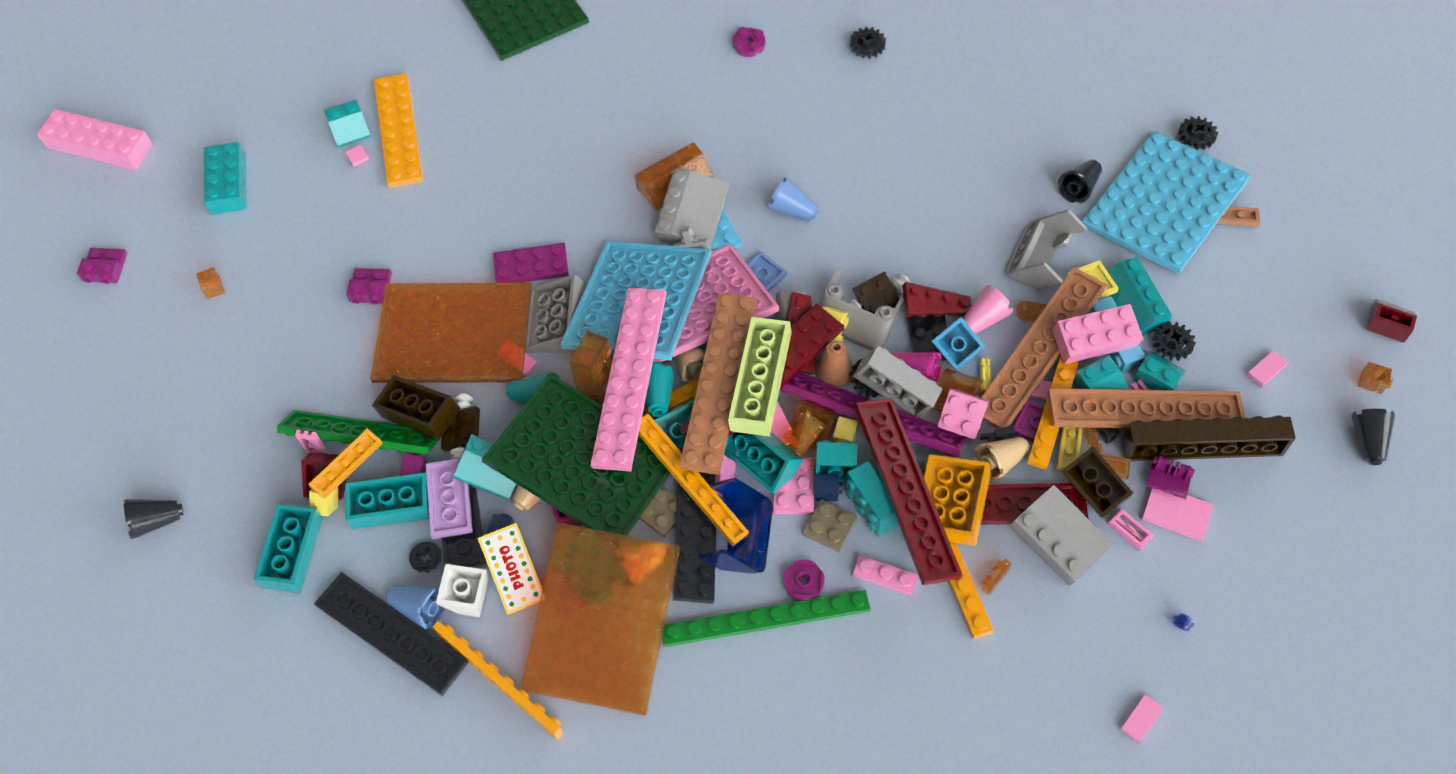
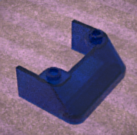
[700,477,773,574]

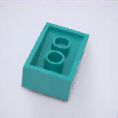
[1073,356,1129,390]

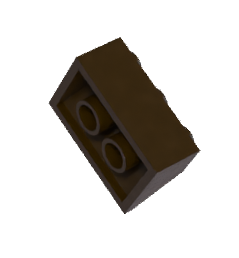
[1061,447,1134,518]

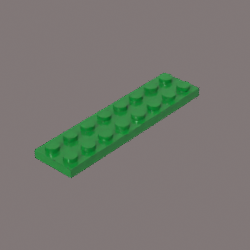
[277,410,440,455]

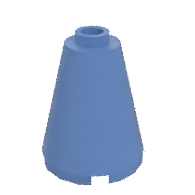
[767,177,819,221]
[386,585,444,629]

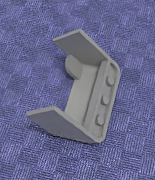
[1005,209,1087,289]
[819,267,904,351]

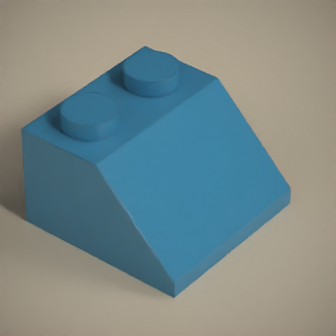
[931,317,986,371]

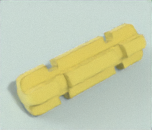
[979,358,991,394]

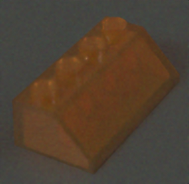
[635,142,714,211]

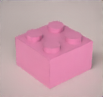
[937,388,989,439]

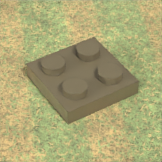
[640,486,677,538]
[803,499,857,552]

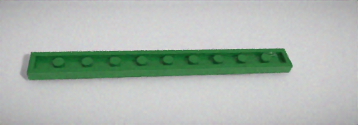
[661,590,870,647]

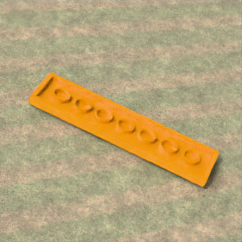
[374,73,423,187]

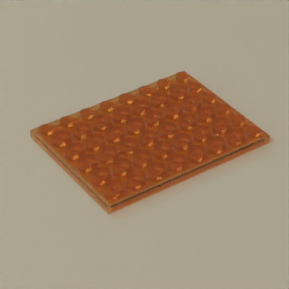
[370,283,532,383]
[521,523,680,716]

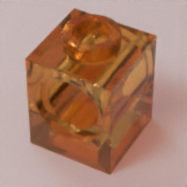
[196,267,226,299]
[1358,362,1393,394]

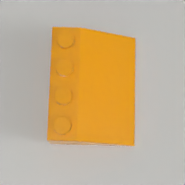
[924,454,991,546]

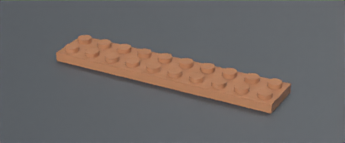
[981,267,1107,429]
[679,293,757,475]
[1047,389,1245,428]

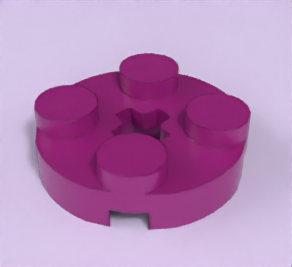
[732,27,765,57]
[783,560,825,601]

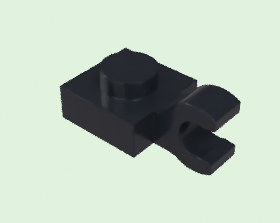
[979,425,1016,442]

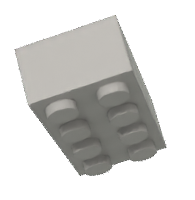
[853,346,942,417]

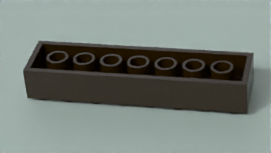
[1121,415,1296,462]

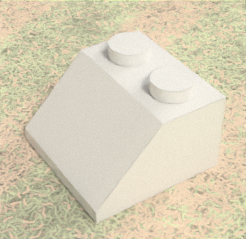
[436,564,489,618]

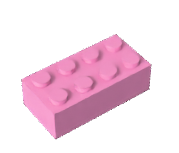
[1052,304,1143,364]

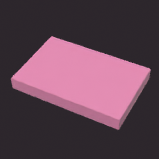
[1142,488,1213,542]

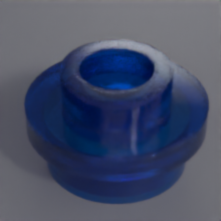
[1173,613,1194,631]

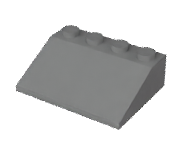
[655,168,730,247]
[523,274,587,353]
[1011,485,1113,586]

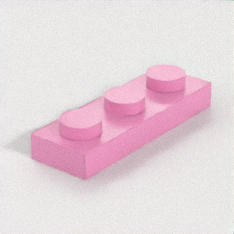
[853,555,918,596]

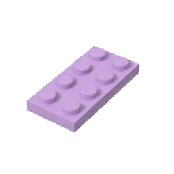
[426,458,473,539]

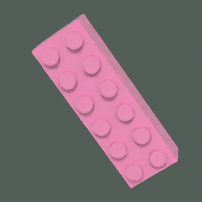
[37,109,153,170]

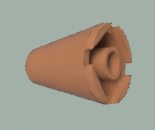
[816,341,853,387]

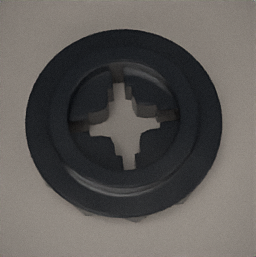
[409,542,442,573]

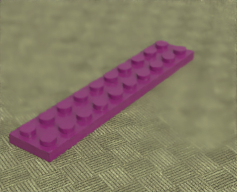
[780,372,968,457]

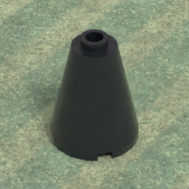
[1058,160,1102,204]
[1351,408,1395,465]
[123,499,184,539]

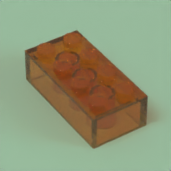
[570,331,613,405]

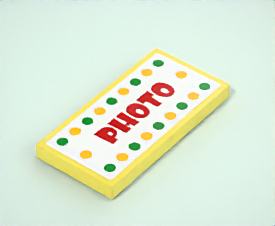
[478,523,546,615]

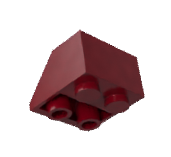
[1366,299,1417,343]

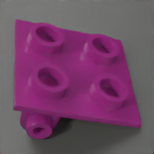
[1146,456,1195,499]

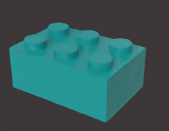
[845,461,898,537]

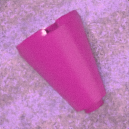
[892,352,942,383]

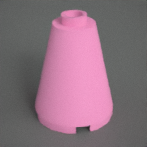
[963,285,1013,334]

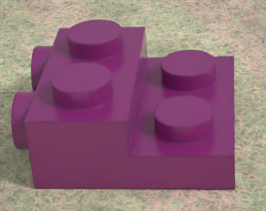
[77,248,128,284]
[346,268,392,304]

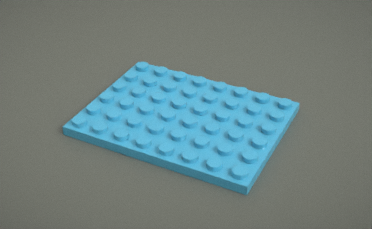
[1082,131,1251,274]
[561,241,711,360]

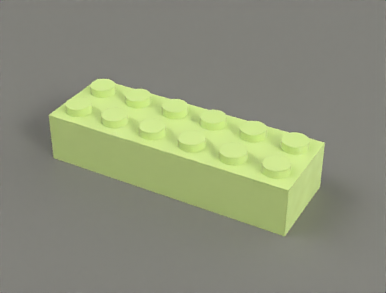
[728,317,791,437]

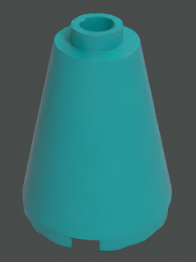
[645,362,675,417]
[506,372,560,404]

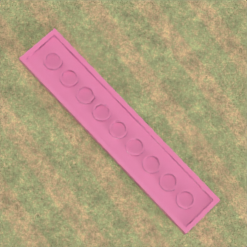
[590,288,667,472]

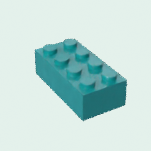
[204,142,247,215]
[345,473,430,529]
[254,504,323,593]

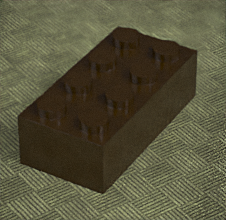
[371,375,461,440]

